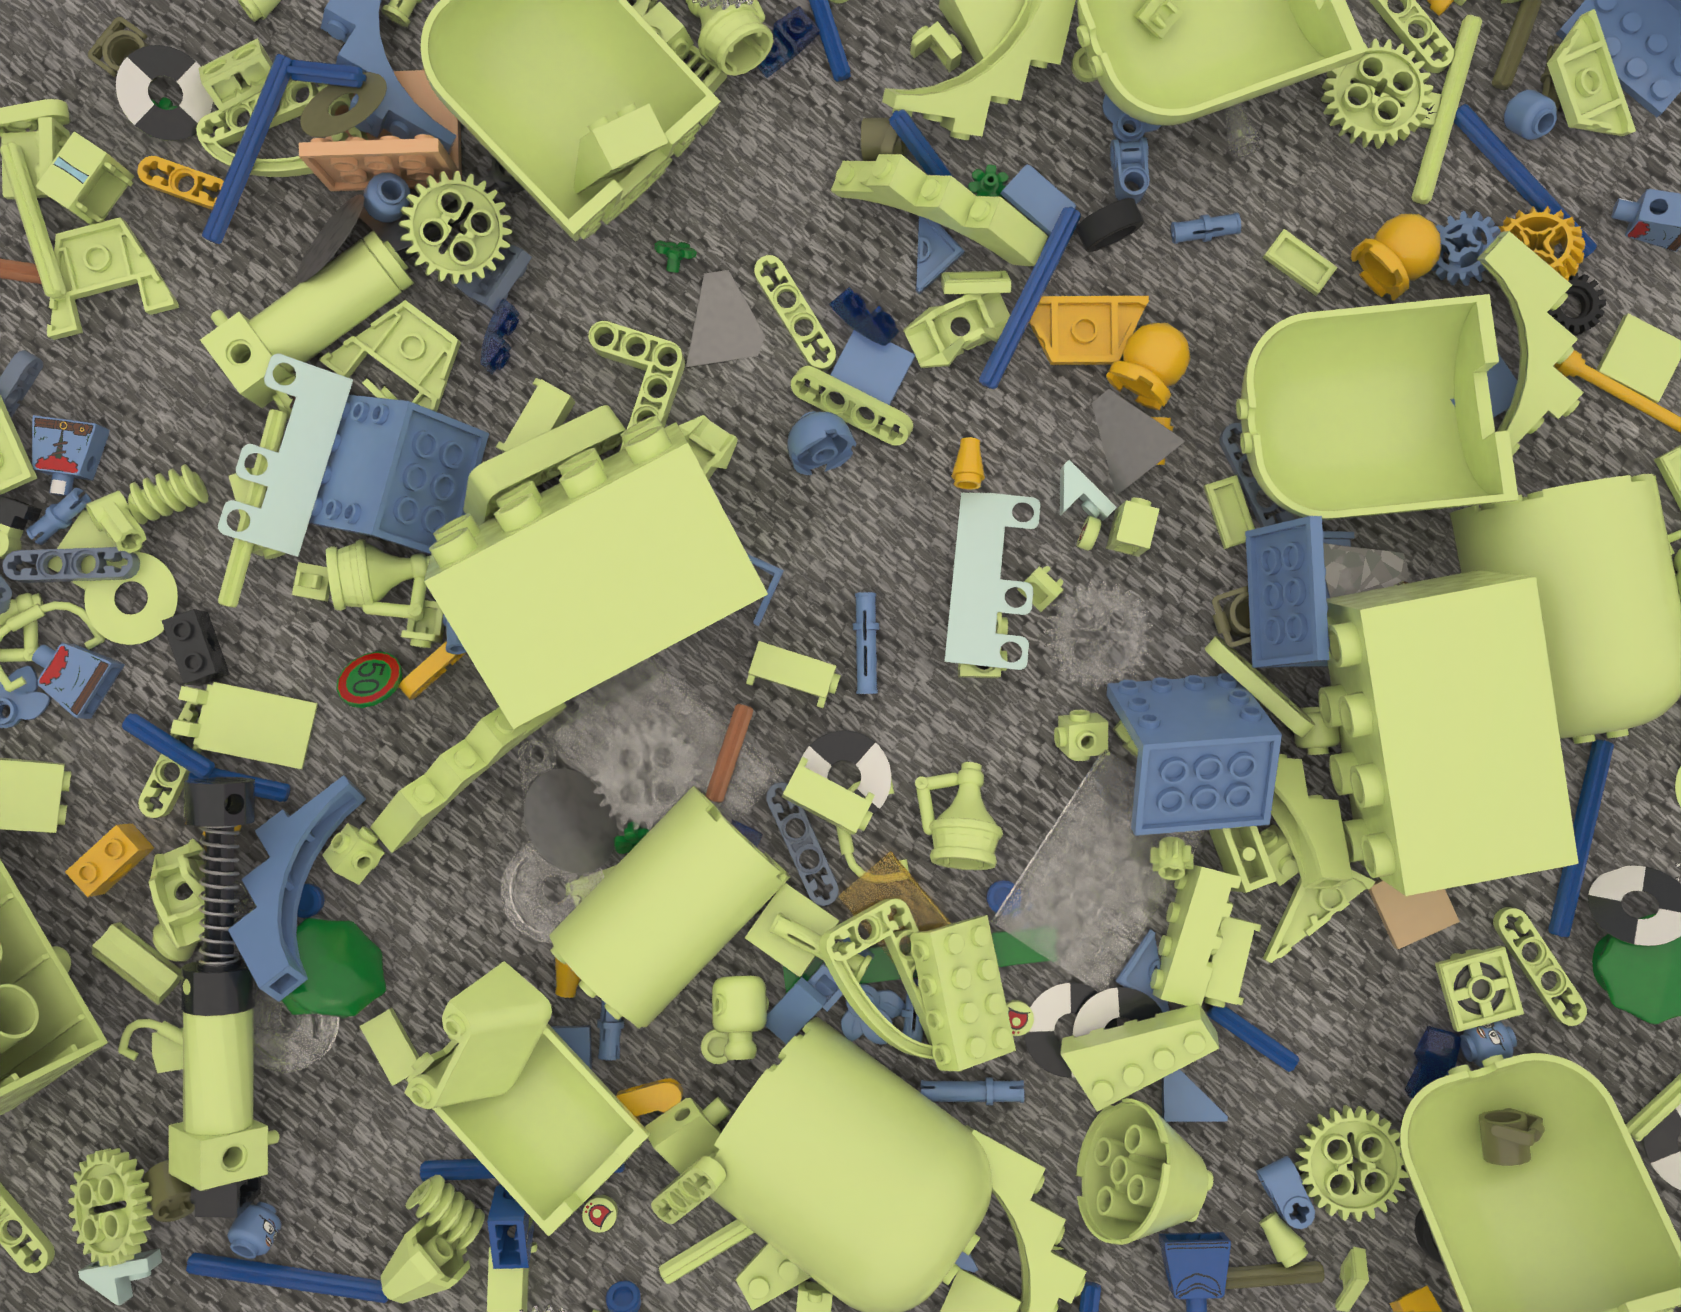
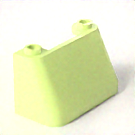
[404,961,552,1109]

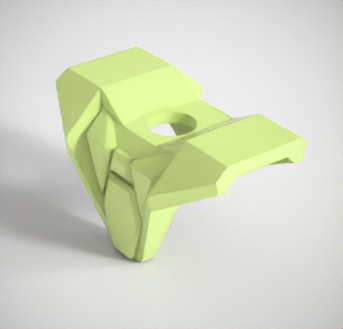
[903,293,1010,368]
[679,415,738,480]
[149,839,205,950]

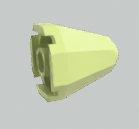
[380,1214,470,1304]

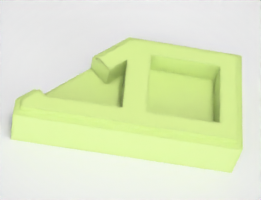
[1335,1247,1369,1312]

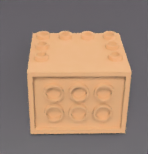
[299,70,462,191]

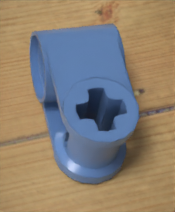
[1110,137,1150,204]
[1256,1156,1315,1229]

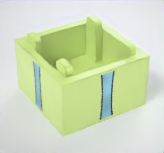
[35,132,134,225]

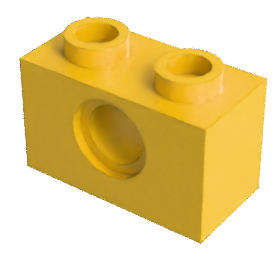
[65,823,154,897]

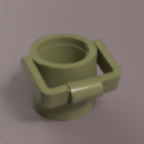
[88,17,157,84]
[861,117,908,161]
[1212,585,1251,647]
[1479,1108,1545,1166]
[143,1160,195,1222]

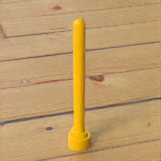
[1554,350,1681,433]

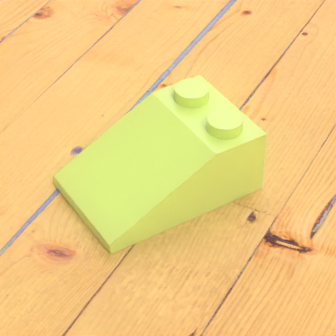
[573,103,669,194]

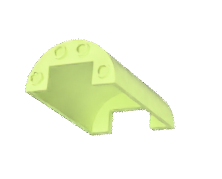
[549,786,790,1028]
[406,1024,651,1236]

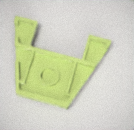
[47,217,179,340]
[319,300,461,412]

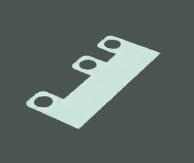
[218,354,353,557]
[944,493,1040,670]

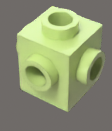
[1054,710,1108,761]
[322,823,385,885]

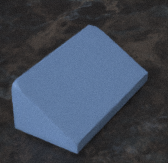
[1000,164,1076,236]

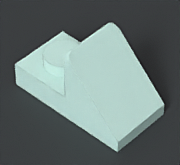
[1060,460,1117,521]
[78,1249,162,1306]

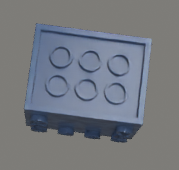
[1556,0,1681,118]
[309,395,489,555]
[1245,516,1355,668]
[1106,673,1282,836]

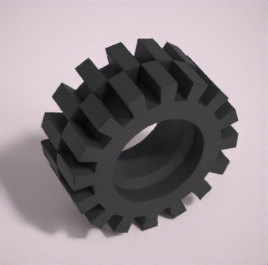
[1547,273,1606,337]

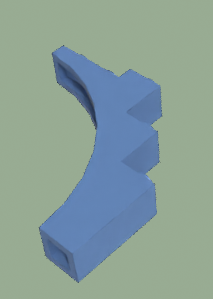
[321,0,456,155]
[228,775,366,1002]

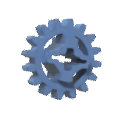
[1432,211,1501,286]

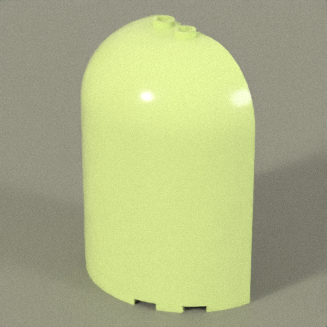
[420,0,721,241]
[1076,0,1367,125]
[1236,294,1519,520]
[1450,474,1681,744]
[709,1017,992,1312]
[1400,1053,1681,1312]

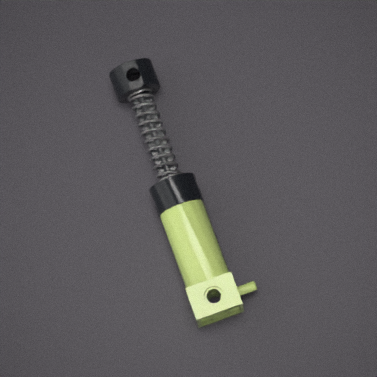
[169,777,280,1191]

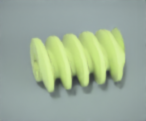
[128,464,209,525]
[405,1175,485,1251]

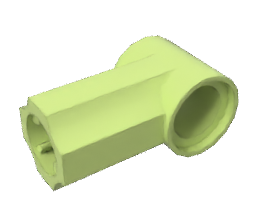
[85,491,146,553]

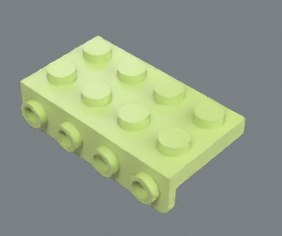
[910,915,1016,1071]

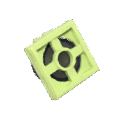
[1435,945,1524,1032]

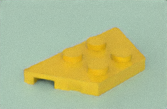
[1029,296,1149,365]

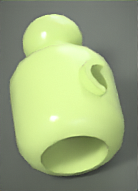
[712,976,769,1060]

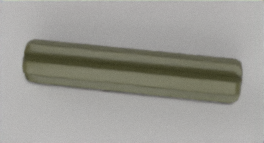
[1492,0,1542,90]
[1225,1261,1325,1289]

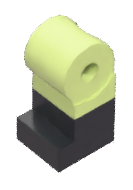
[0,495,42,560]

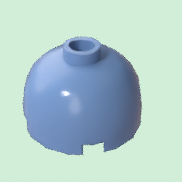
[787,411,856,475]

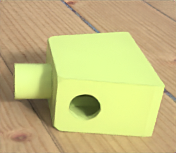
[645,1097,731,1174]

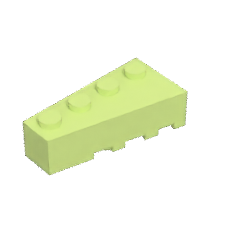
[1150,865,1242,1006]
[1061,1004,1219,1112]

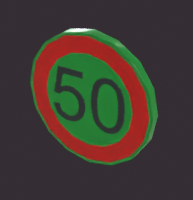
[336,651,403,708]

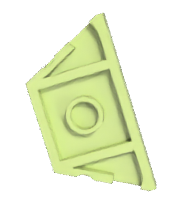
[1547,9,1636,136]

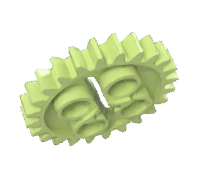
[1321,38,1433,149]
[399,171,512,284]
[1294,1105,1409,1222]
[68,1148,153,1267]

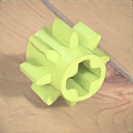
[1150,837,1194,880]

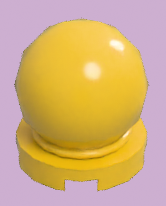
[1351,214,1441,301]
[1106,323,1191,410]

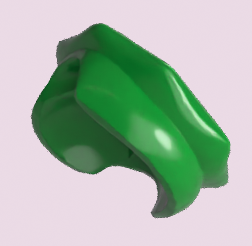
[1592,913,1681,1025]
[281,918,386,1019]

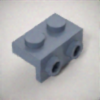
[454,239,532,312]

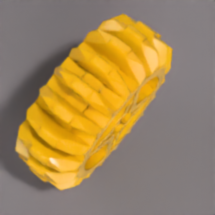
[1498,206,1585,281]

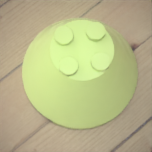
[1076,1098,1213,1245]

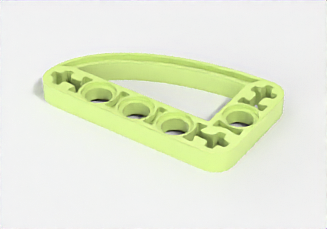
[196,79,368,177]
[819,898,934,1059]

